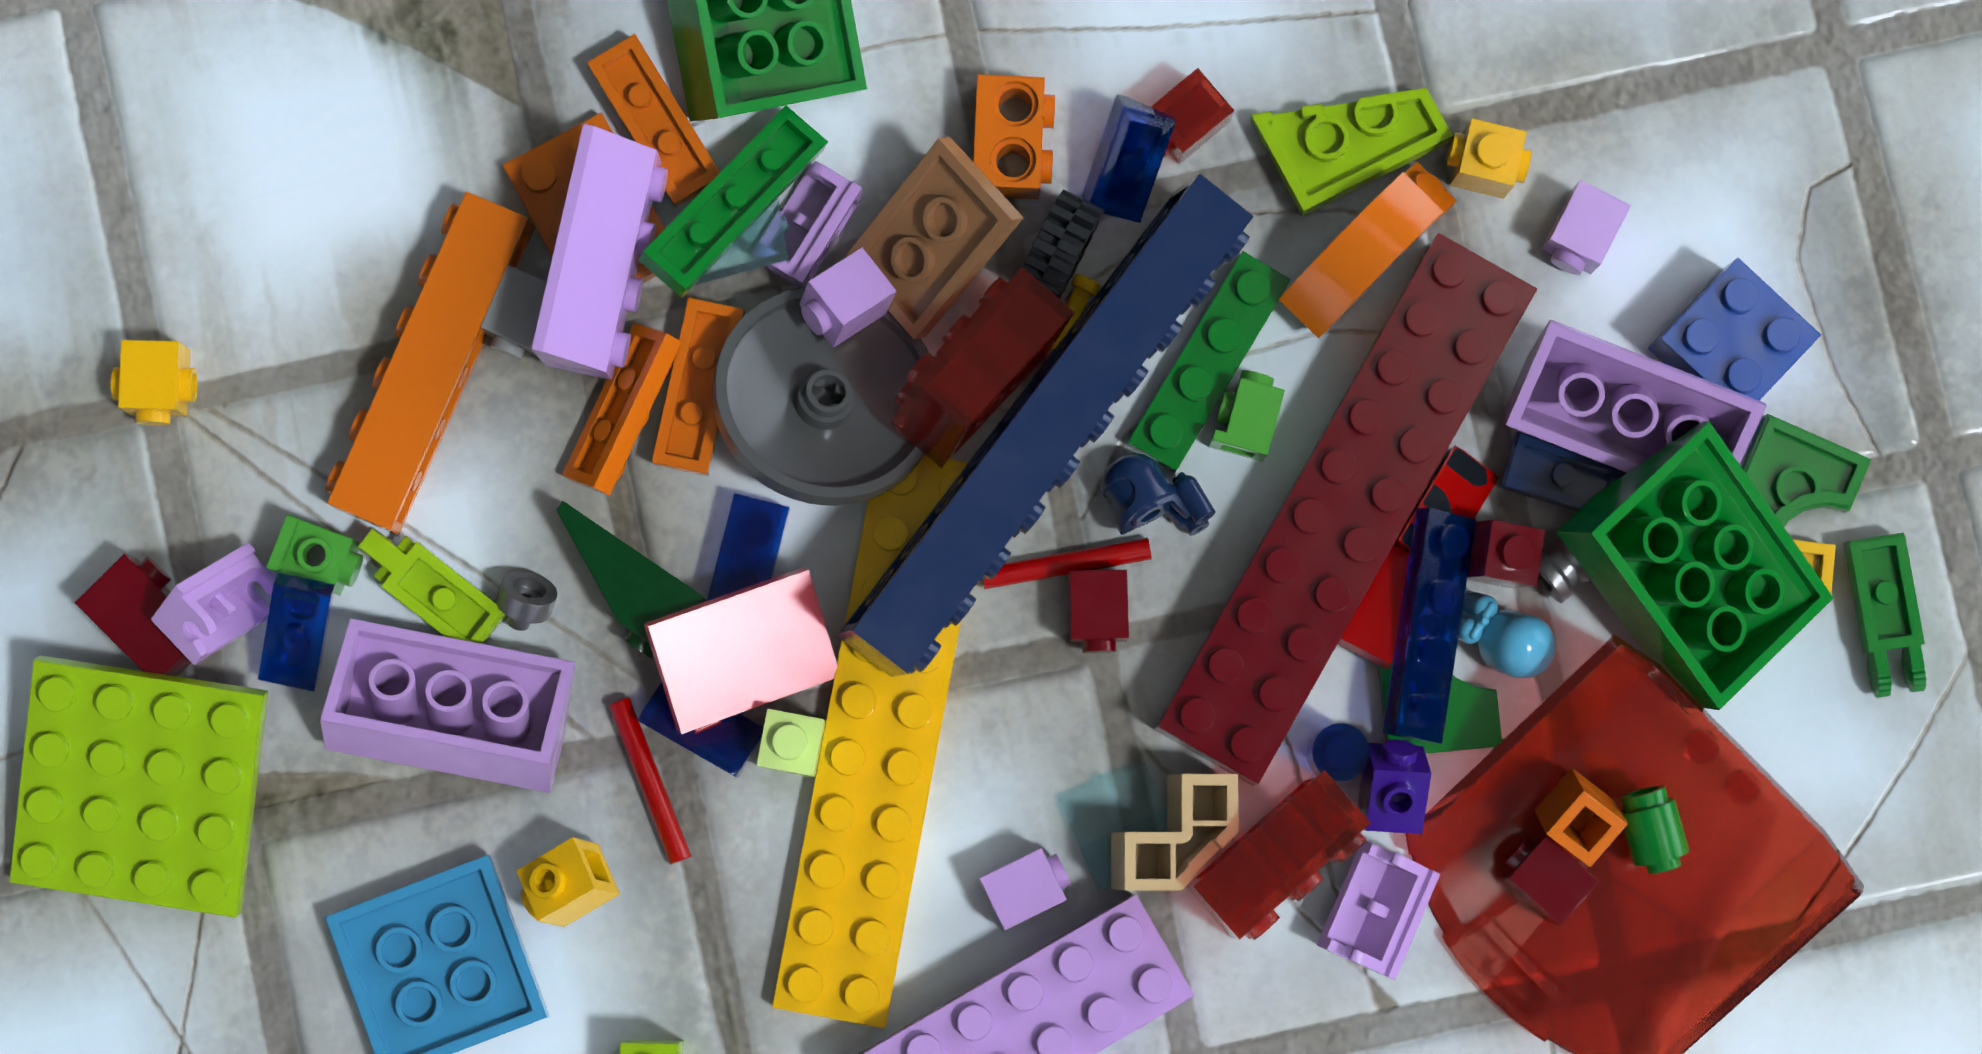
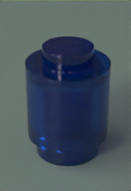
[1307,723,1370,783]

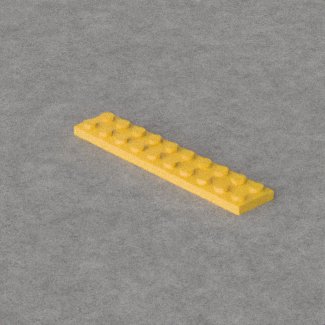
[772,454,968,1029]

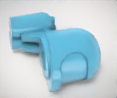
[1442,590,1556,678]

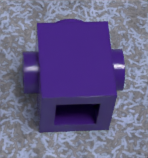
[1358,739,1432,834]

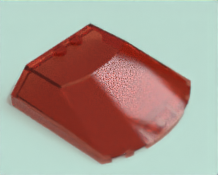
[1405,634,1864,1054]

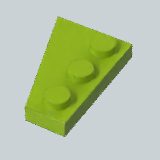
[1250,88,1453,217]

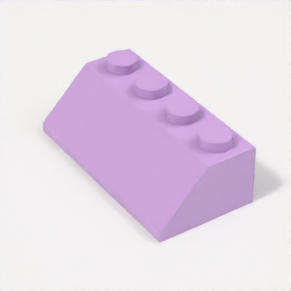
[531,124,668,380]
[1505,319,1766,473]
[320,618,575,793]

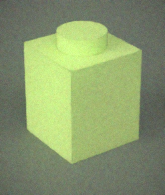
[756,709,826,778]

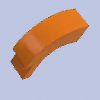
[1278,162,1457,339]

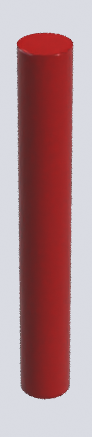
[983,537,1152,589]
[608,697,692,865]

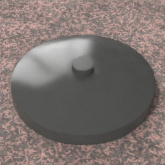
[712,287,941,506]

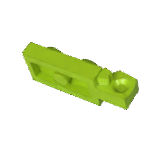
[358,528,506,644]

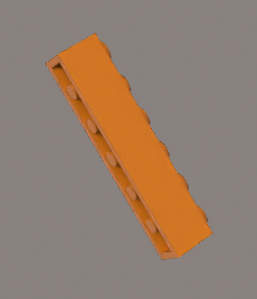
[325,191,535,536]

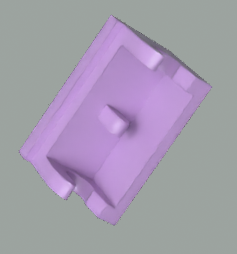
[751,161,863,288]
[151,543,281,665]
[1317,840,1440,980]

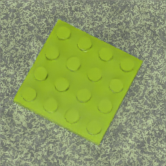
[9,655,268,918]

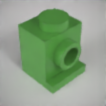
[1209,370,1285,462]
[266,515,363,596]

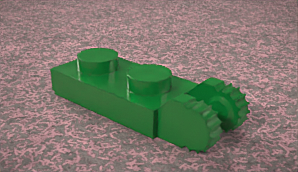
[1843,532,1927,698]

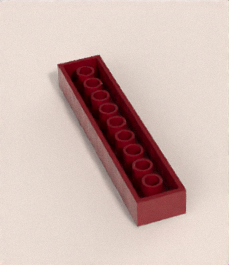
[1154,233,1538,786]

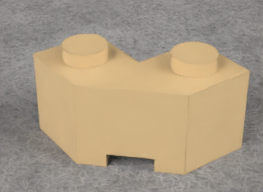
[1111,774,1239,891]

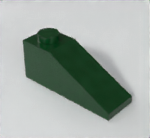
[556,501,707,659]

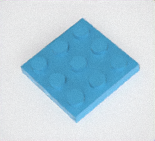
[325,855,550,1054]

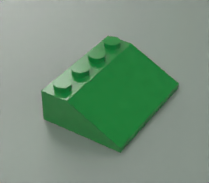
[667,0,867,122]
[1556,421,1834,710]

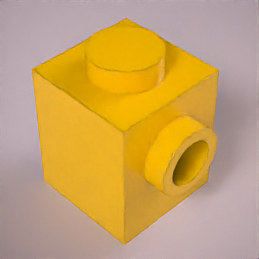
[1446,118,1532,199]
[110,340,198,426]
[516,837,620,927]

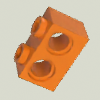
[973,74,1055,199]

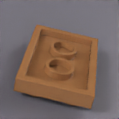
[843,137,1024,340]

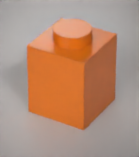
[1534,767,1628,867]

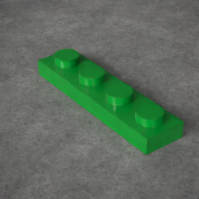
[638,105,828,298]
[1127,251,1291,473]

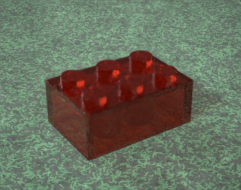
[890,267,1074,469]
[1186,770,1371,940]

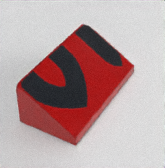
[1394,445,1499,574]

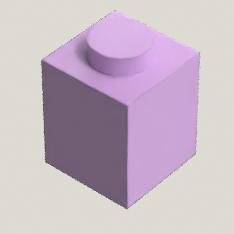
[1541,180,1631,275]
[799,247,897,348]
[979,848,1071,930]

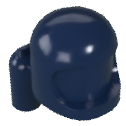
[1100,453,1216,536]

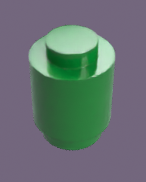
[1620,785,1690,874]

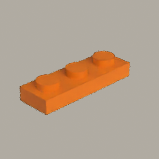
[587,34,720,208]
[652,297,745,477]
[562,323,682,496]

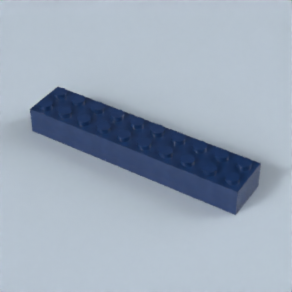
[837,174,1254,677]

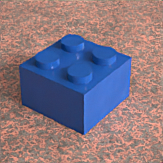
[1648,257,1821,401]

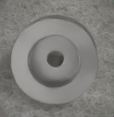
[496,571,557,631]

